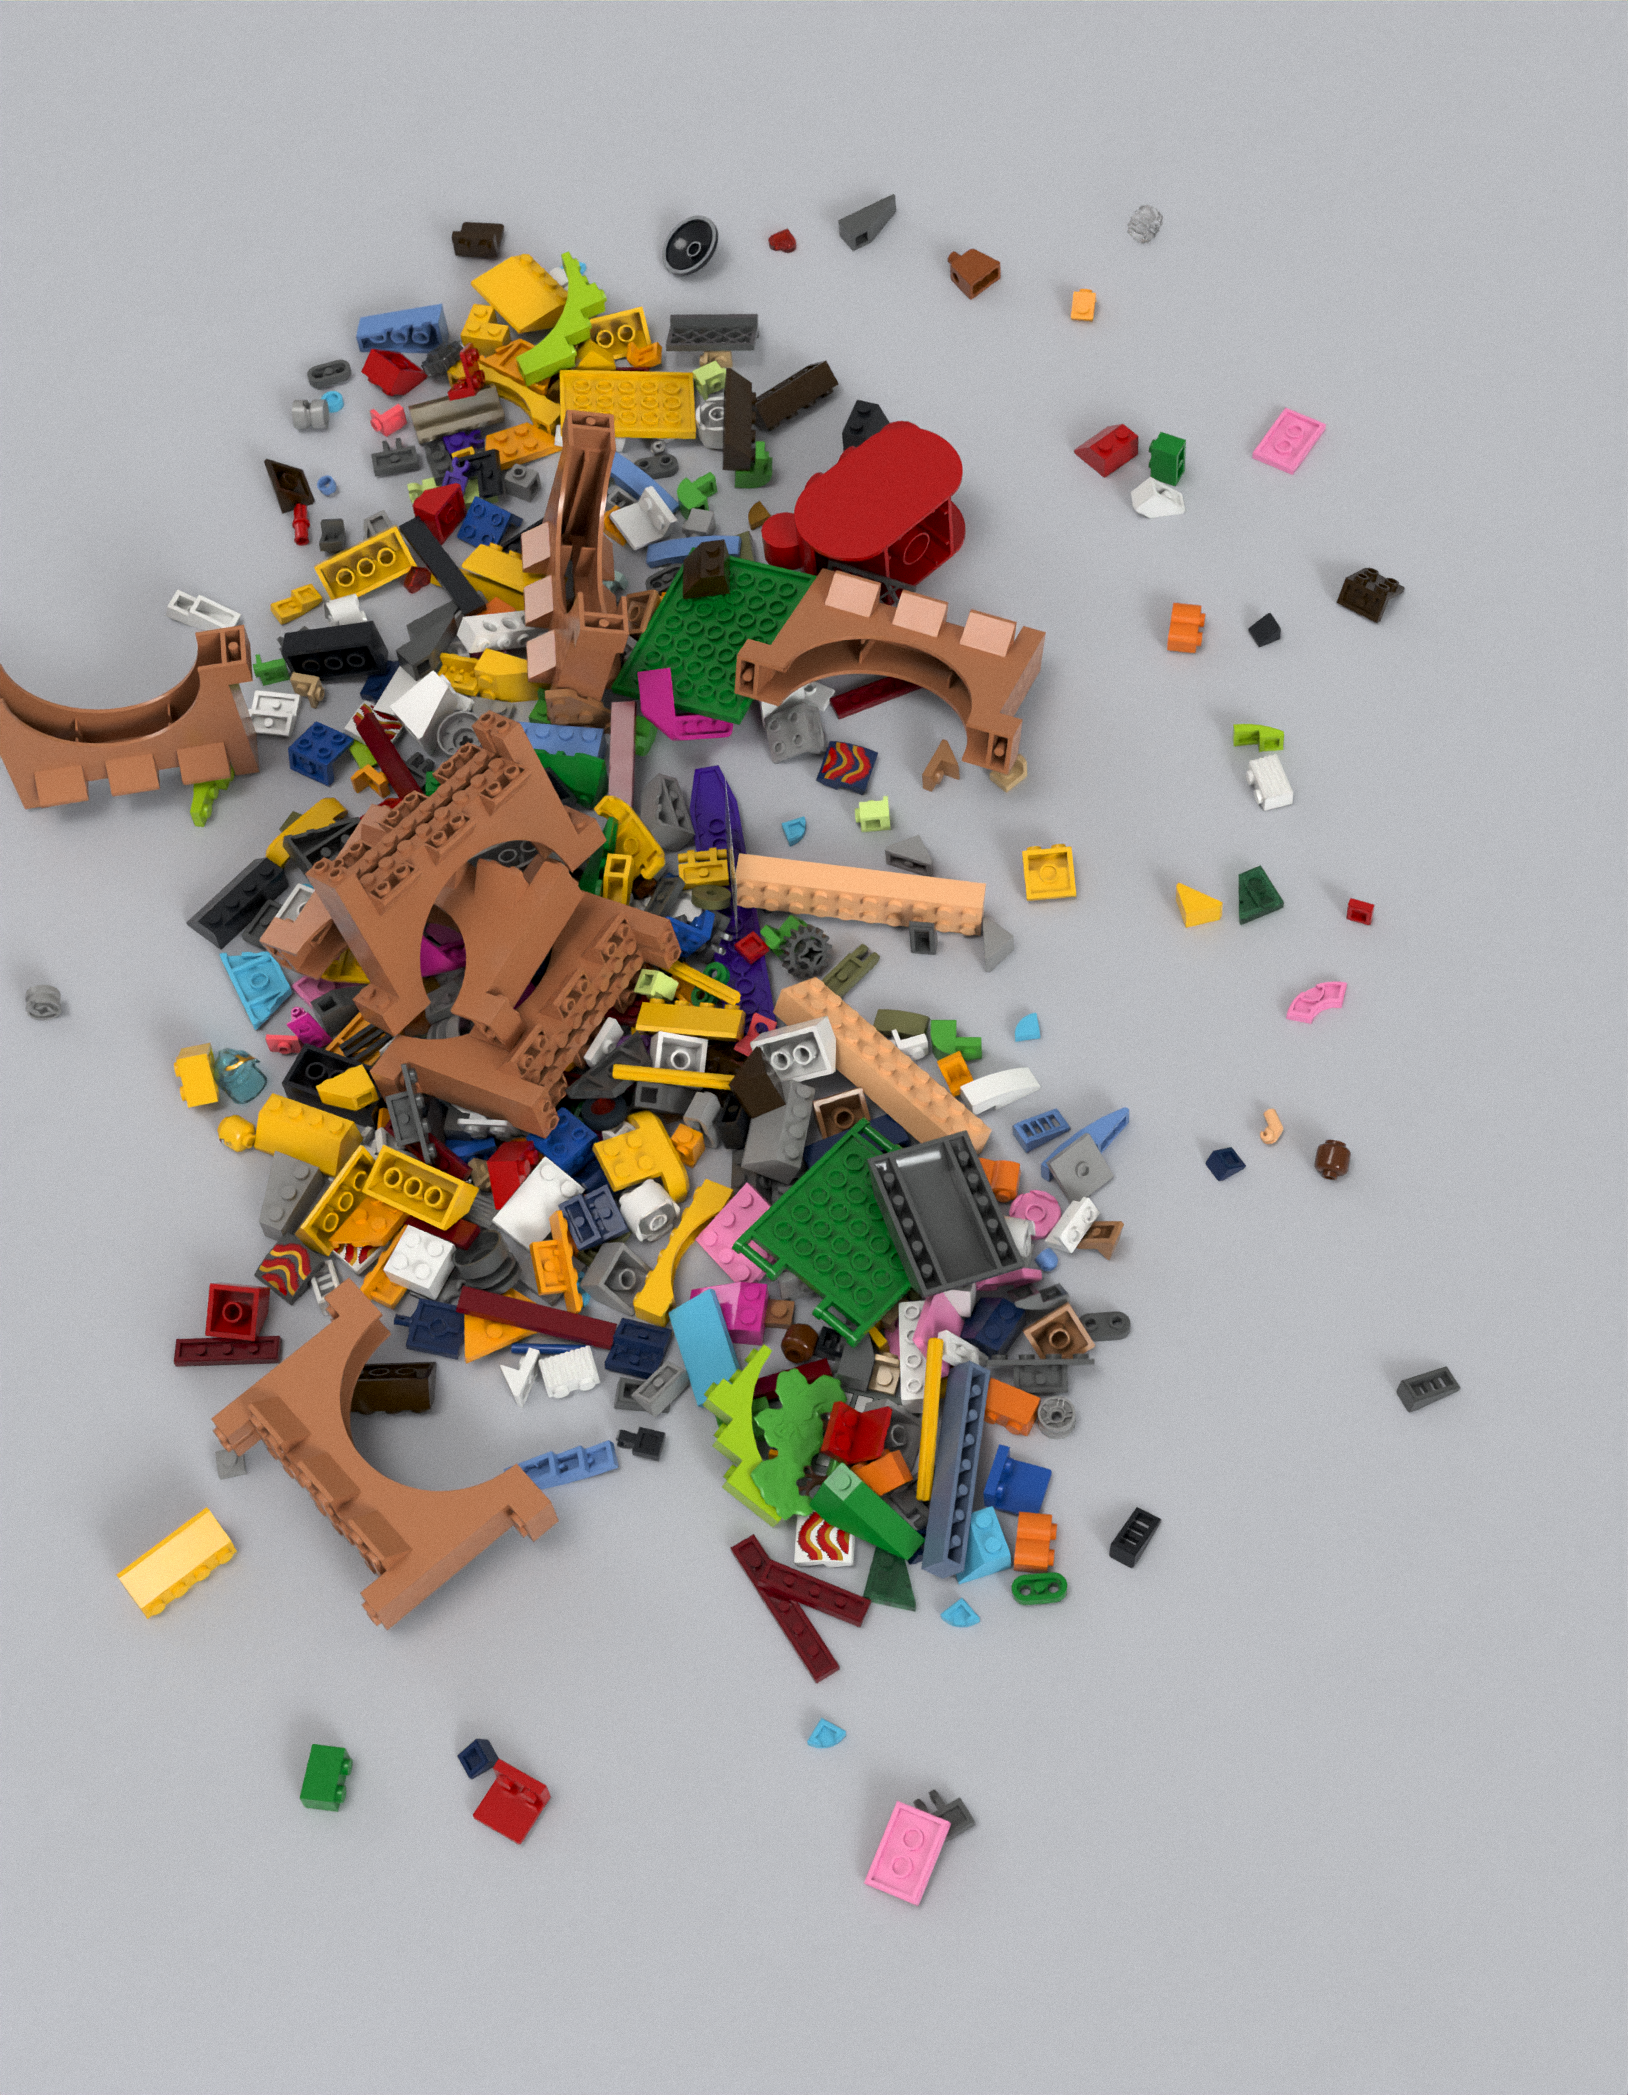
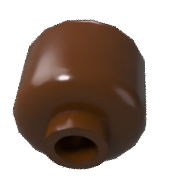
[1314,1140,1351,1180]
[780,1323,819,1363]

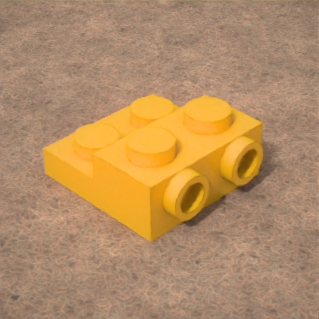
[1022,844,1076,901]

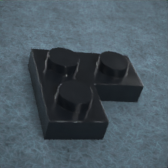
[458,449,503,499]

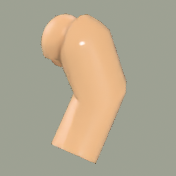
[1260,1109,1283,1144]

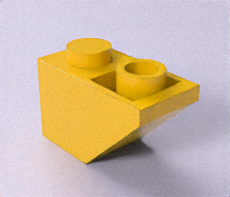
[316,1064,379,1111]

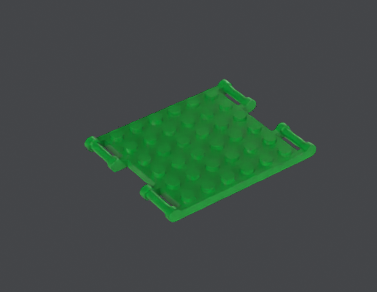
[732,1117,912,1348]

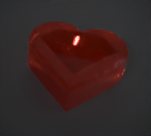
[768,228,796,253]
[404,566,432,593]

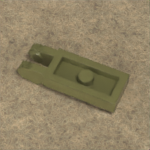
[821,944,880,998]

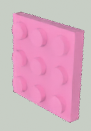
[695,1182,777,1283]

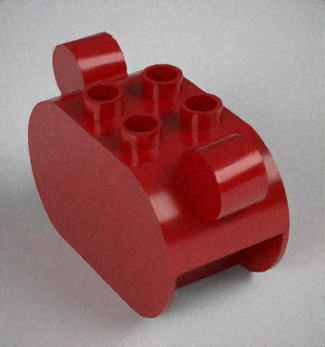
[761,421,966,606]

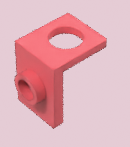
[734,1013,777,1057]
[265,1034,304,1054]

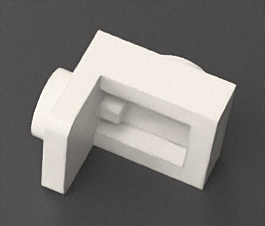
[890,1029,929,1060]

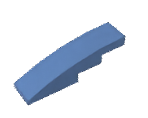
[610,452,679,514]
[646,536,741,568]
[1041,1107,1129,1182]
[504,1440,619,1490]

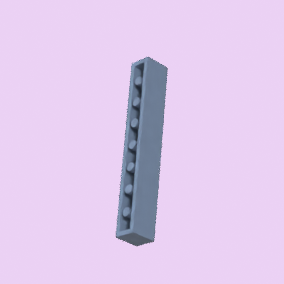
[921,1361,990,1579]

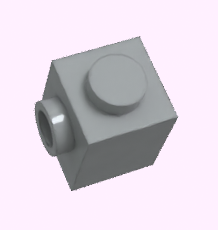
[504,463,541,503]
[682,508,716,538]

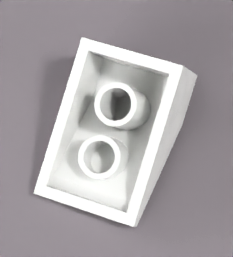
[492,1156,585,1253]

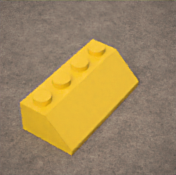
[574,306,651,360]
[314,524,417,600]
[462,542,568,592]
[635,998,746,1042]
[254,1093,363,1178]
[295,1145,376,1256]
[361,1145,479,1231]
[116,1507,237,1619]

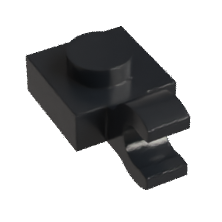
[616,1427,666,1461]

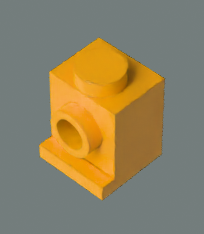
[670,1123,706,1168]

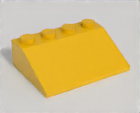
[470,254,568,334]

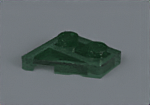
[1238,865,1284,925]
[863,1546,916,1612]

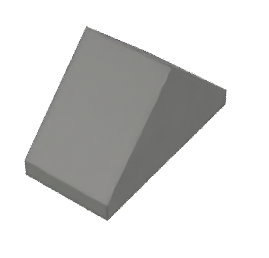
[885,835,933,877]
[982,917,1014,972]

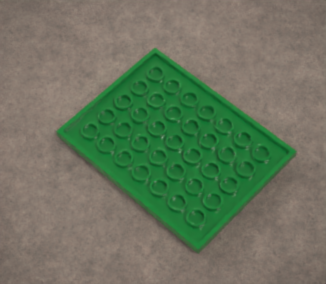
[611,547,817,725]

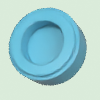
[321,391,344,413]

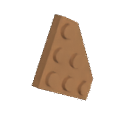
[545,688,611,734]

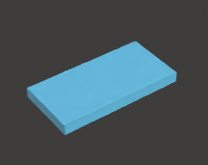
[668,1289,741,1408]

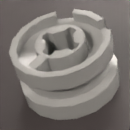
[25,985,61,1020]
[1037,1396,1076,1440]

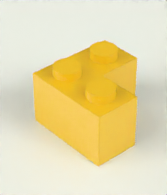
[460,304,512,357]
[174,1042,220,1108]

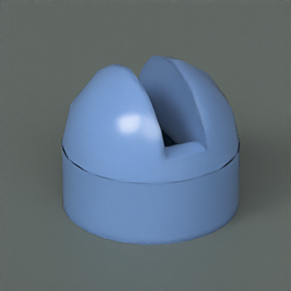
[317,475,337,496]
[1035,1248,1058,1271]

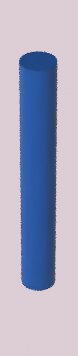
[511,1343,592,1355]

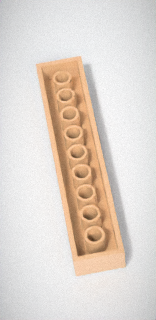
[735,853,986,936]
[773,977,992,1155]

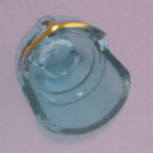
[213,1048,267,1104]

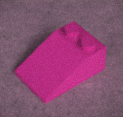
[690,1282,770,1346]

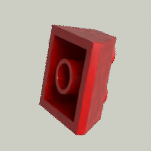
[361,349,428,396]
[1074,424,1139,478]
[412,483,467,545]
[487,1141,539,1210]
[205,1282,270,1341]

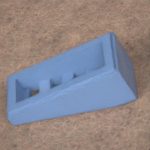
[1012,1108,1070,1153]

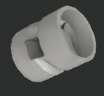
[292,399,329,429]

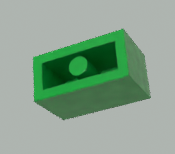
[1148,432,1186,487]
[299,1744,353,1812]

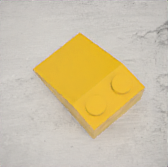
[474,648,551,703]

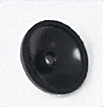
[662,216,718,276]

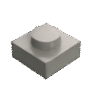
[215,1450,247,1480]

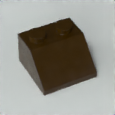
[683,539,730,599]

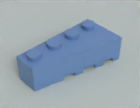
[356,304,449,353]
[516,721,607,759]

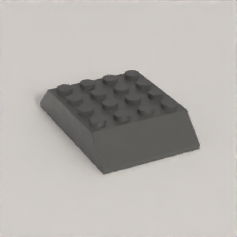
[867,1130,1025,1298]

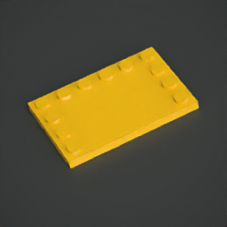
[559,370,696,439]

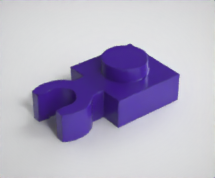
[443,430,485,459]
[442,457,470,497]

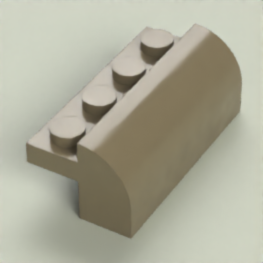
[408,383,505,444]

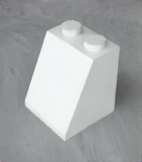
[390,670,458,756]

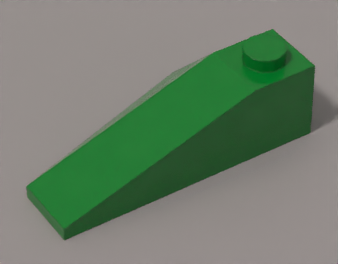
[534,749,609,809]
[578,817,619,897]
[809,1462,925,1561]

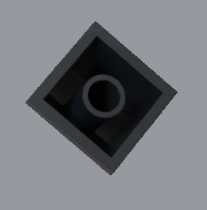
[842,400,890,451]

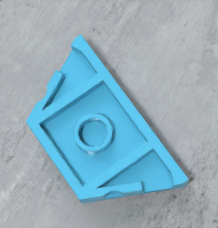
[219,951,292,1030]

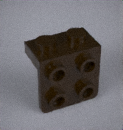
[451,222,504,258]

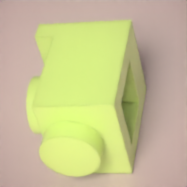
[692,361,726,400]
[855,796,891,832]
[634,969,679,1002]

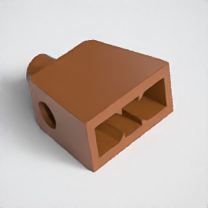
[947,249,1001,300]

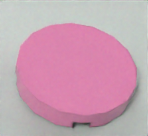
[1009,1190,1062,1240]

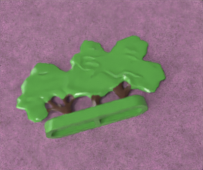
[751,1368,847,1520]

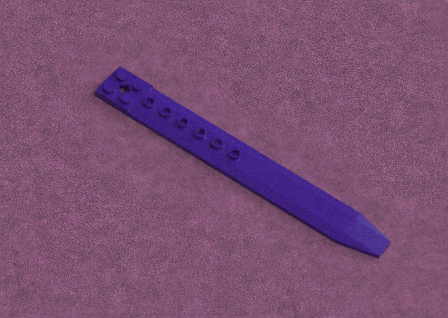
[689,765,778,1047]

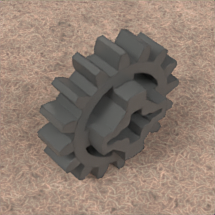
[421,340,465,376]
[779,924,832,979]

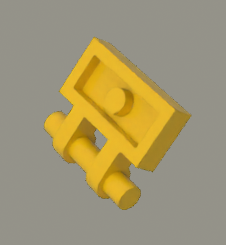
[678,847,729,890]

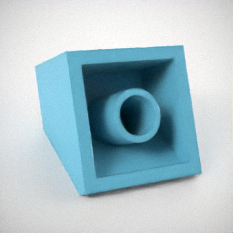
[955,1506,1011,1585]

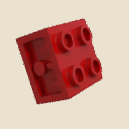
[447,343,486,401]
[821,1401,893,1465]
[473,1759,551,1845]

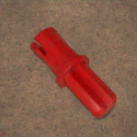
[292,503,310,546]

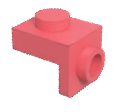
[370,404,407,437]

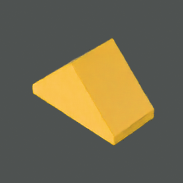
[570,339,616,371]
[1176,882,1223,928]

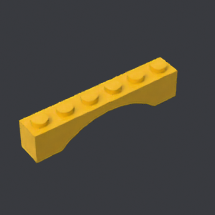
[447,360,560,436]
[602,853,636,906]
[633,1179,735,1328]

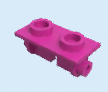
[286,1007,333,1048]

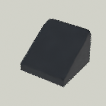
[1248,613,1281,647]

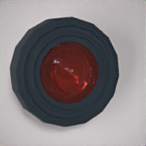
[581,1095,628,1131]

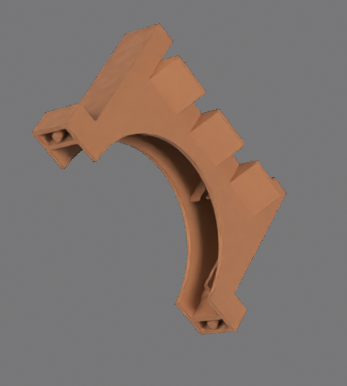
[521,409,629,721]
[734,568,1046,775]
[0,625,259,809]
[305,710,607,1037]
[259,804,584,1051]
[370,854,682,1139]
[211,1278,559,1630]

